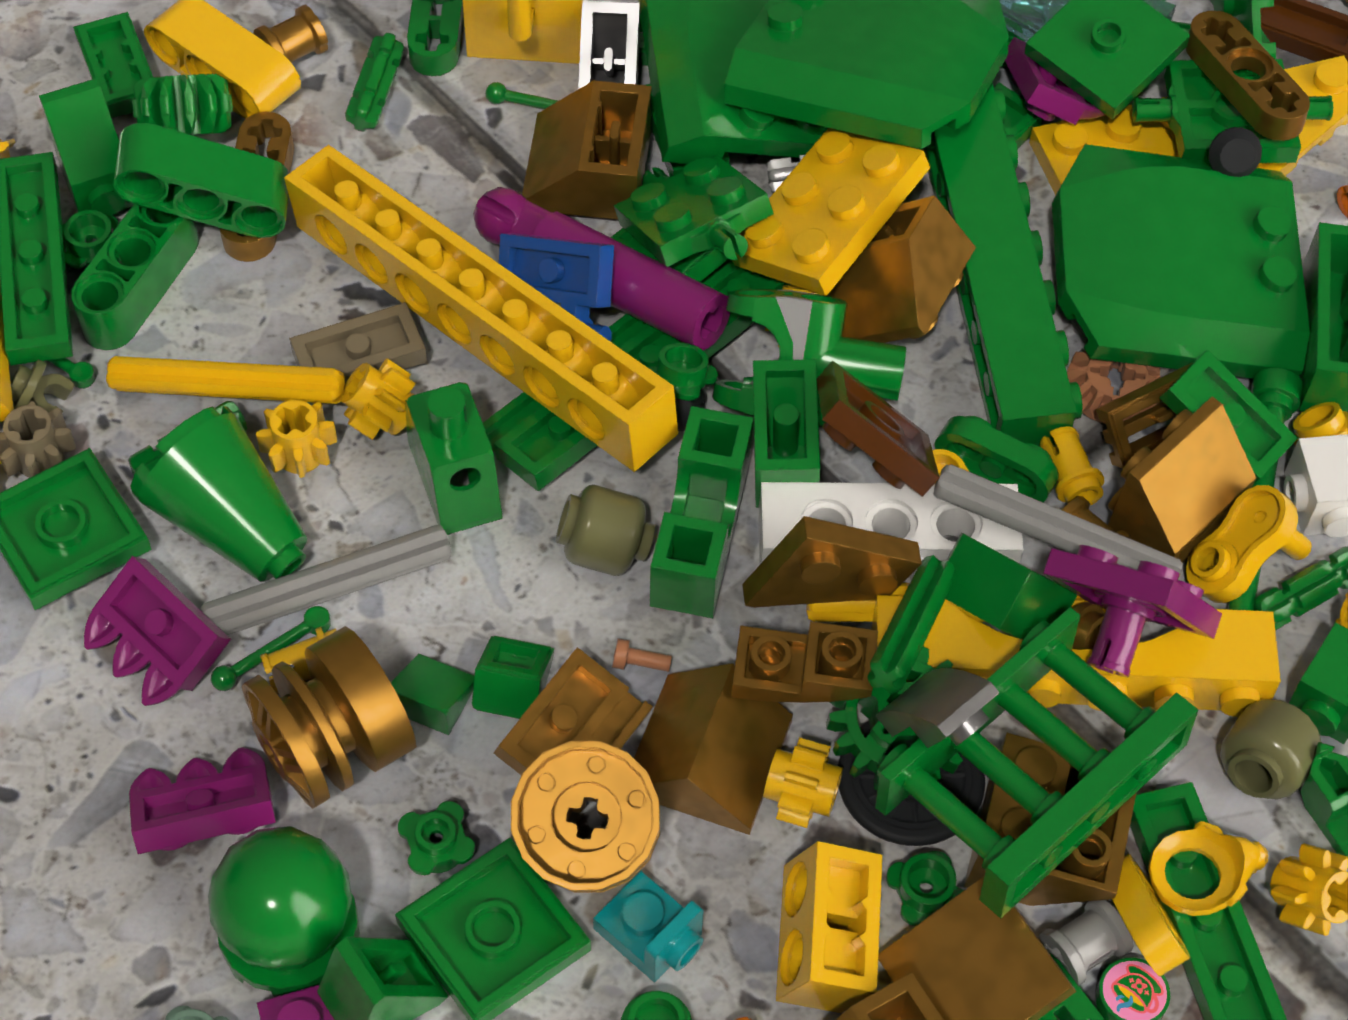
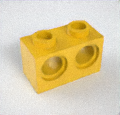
[776,841,883,1013]

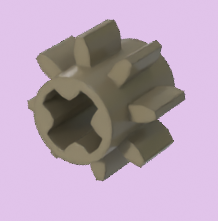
[0,401,76,478]

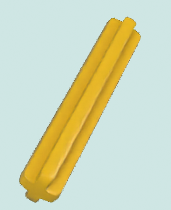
[106,356,345,404]

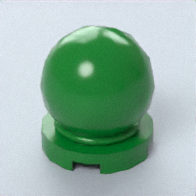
[208,826,360,997]

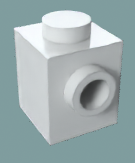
[1284,434,1348,537]

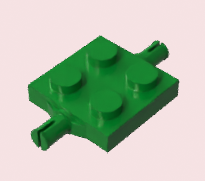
[1132,59,1333,163]
[613,155,774,267]

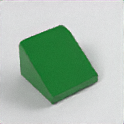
[472,636,554,719]
[391,653,474,735]

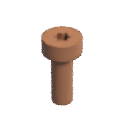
[612,638,672,672]

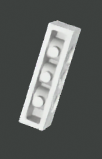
[758,482,1024,583]

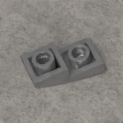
[875,668,1000,748]

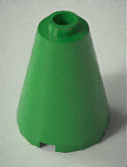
[130,406,308,582]

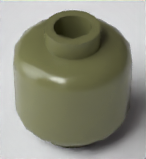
[556,485,655,576]
[1220,699,1322,800]

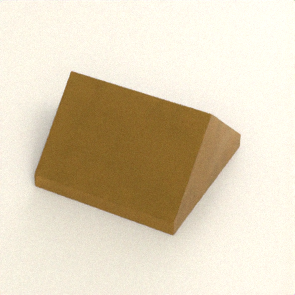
[634,663,793,835]

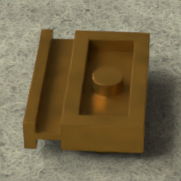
[493,647,653,775]

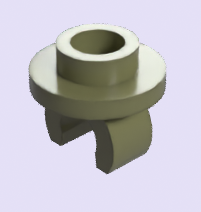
[11,359,74,413]

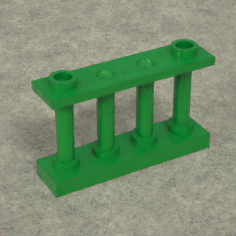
[875,607,1198,919]

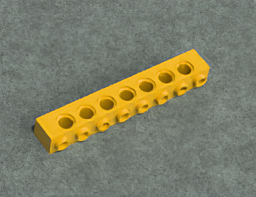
[284,144,678,472]

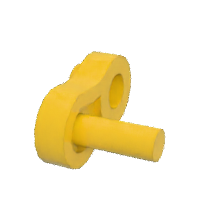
[1186,485,1312,603]

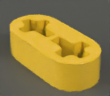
[1112,854,1191,976]

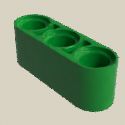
[113,123,289,238]
[71,204,199,351]

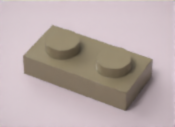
[289,302,427,383]

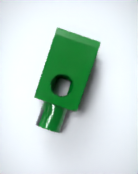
[405,382,503,535]

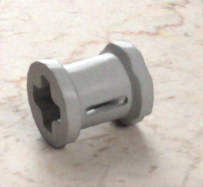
[1038,900,1134,986]

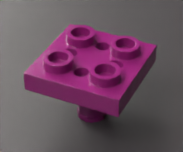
[1043,545,1222,678]

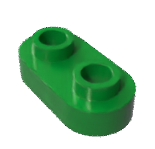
[935,416,1059,503]

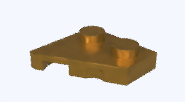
[742,516,922,608]

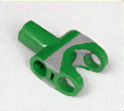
[712,289,906,427]

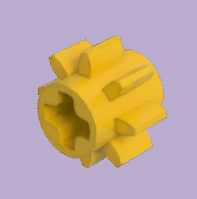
[340,358,415,440]
[256,399,338,478]
[763,737,843,828]
[1270,843,1348,936]

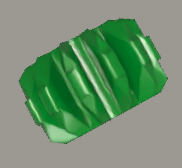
[132,74,233,135]

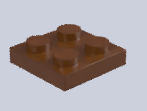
[817,360,940,497]

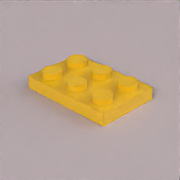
[732,128,930,296]

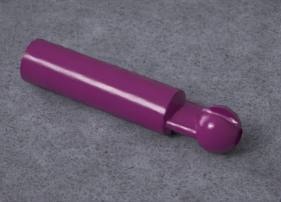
[473,187,730,350]

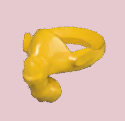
[1148,821,1268,916]

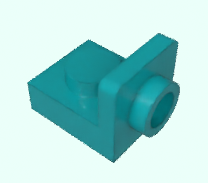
[593,871,704,983]

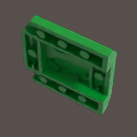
[638,0,828,164]
[724,0,1009,149]
[1052,144,1310,379]

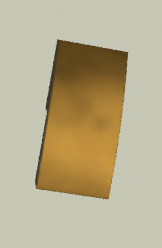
[731,621,878,703]

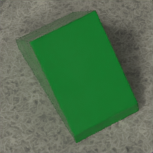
[946,532,1077,640]
[317,937,449,1020]

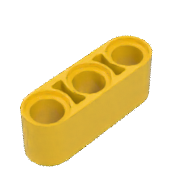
[144,0,301,119]

